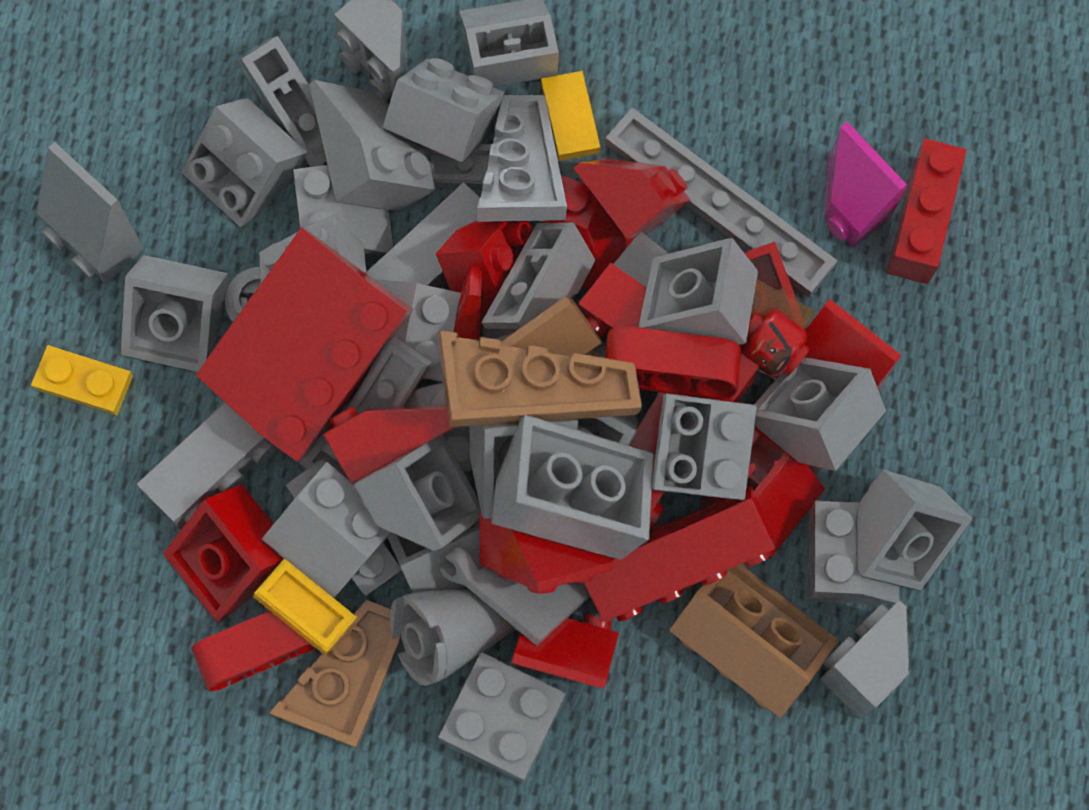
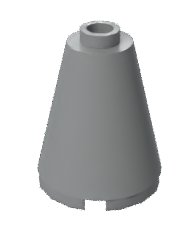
[390,588,516,686]

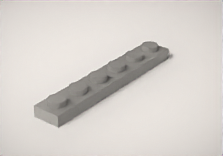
[605,108,838,298]

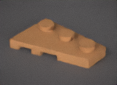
[269,600,402,749]

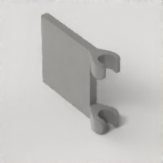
[440,547,590,646]

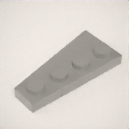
[476,95,567,222]

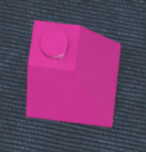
[824,121,907,248]

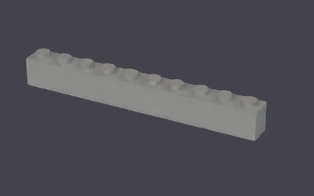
[137,182,480,531]

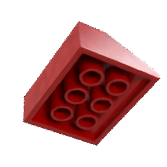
[196,227,414,462]

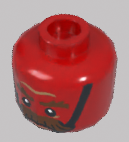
[741,310,810,377]

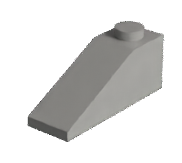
[235,36,327,167]
[481,222,595,329]

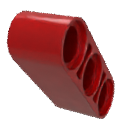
[604,326,741,399]
[191,611,315,692]

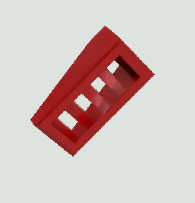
[453,266,482,341]

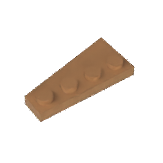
[438,330,642,427]

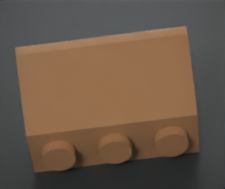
[500,296,603,357]
[669,564,839,718]

